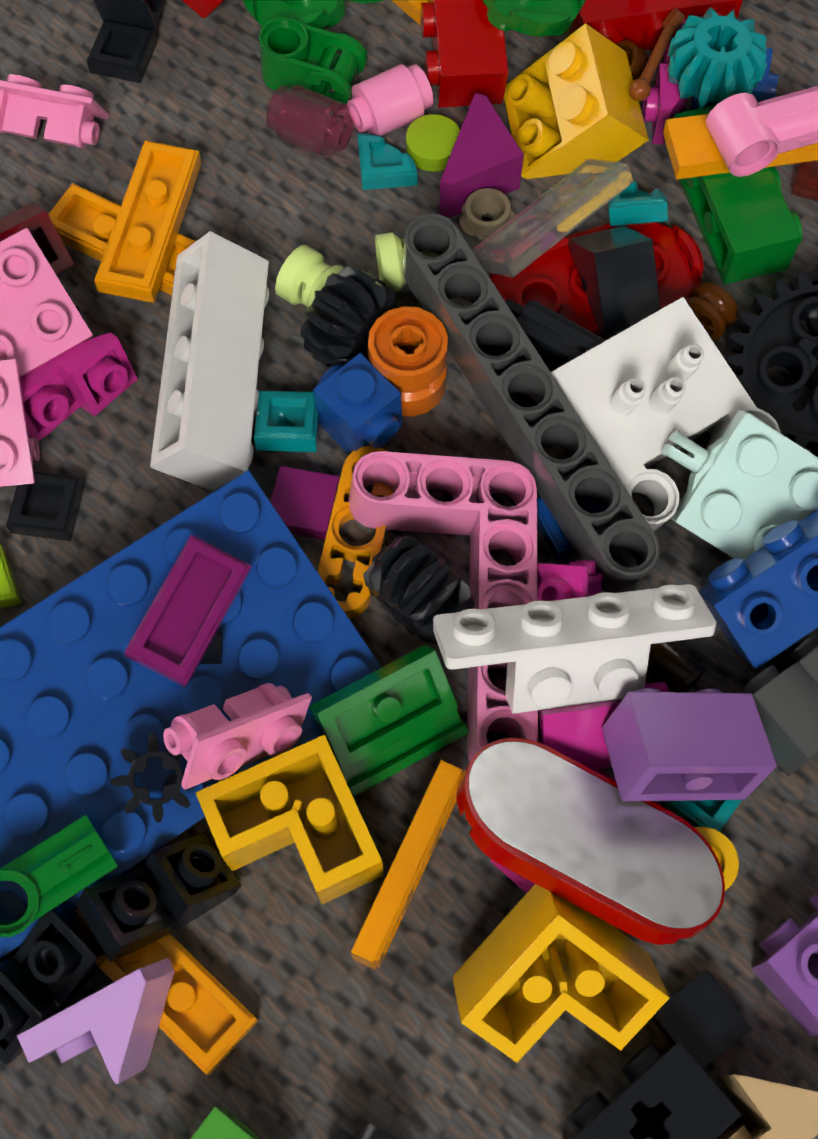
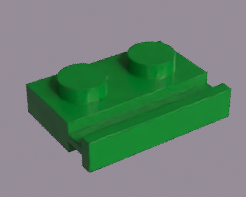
[309,645,469,796]

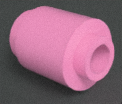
[347,64,434,136]

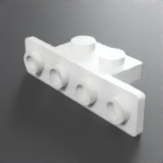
[433,584,716,714]

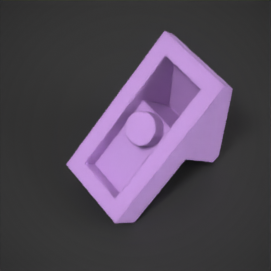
[17,958,174,1084]

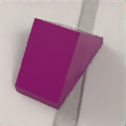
[439,93,524,218]

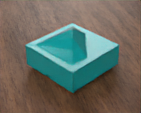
[254,391,319,452]

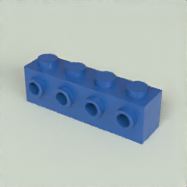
[698,509,818,669]

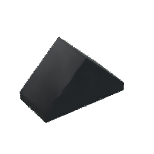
[568,226,660,340]

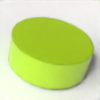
[406,114,460,172]

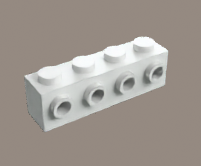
[150,231,269,491]

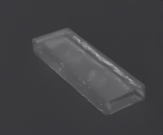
[472,159,634,278]

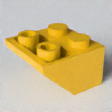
[504,23,649,179]

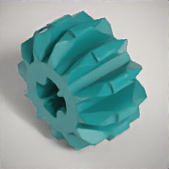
[668,7,767,109]

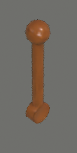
[629,8,685,102]

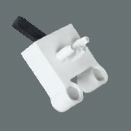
[517,297,781,532]

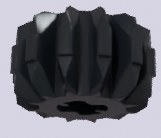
[300,266,398,368]
[363,536,475,643]

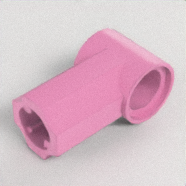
[706,86,818,177]

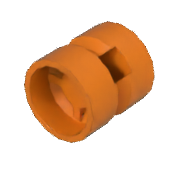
[368,306,448,417]

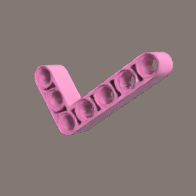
[348,451,538,762]

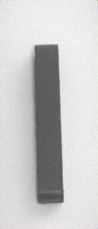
[402,213,659,593]

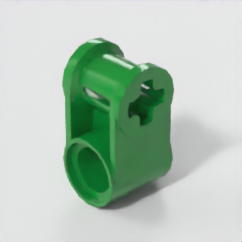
[259,17,368,110]

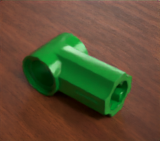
[0,814,118,937]

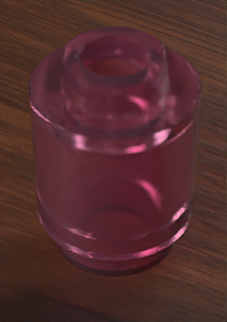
[266,85,354,159]

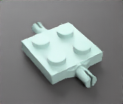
[661,410,818,560]

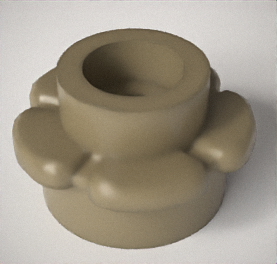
[459,188,515,244]

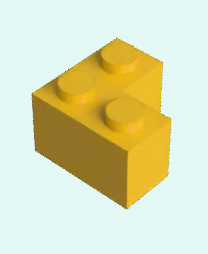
[195,734,384,905]
[452,884,670,1063]

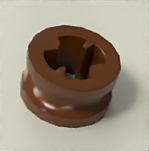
[685,282,739,342]

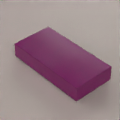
[124,535,251,688]

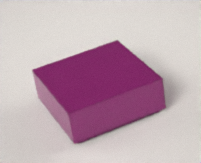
[270,466,340,540]

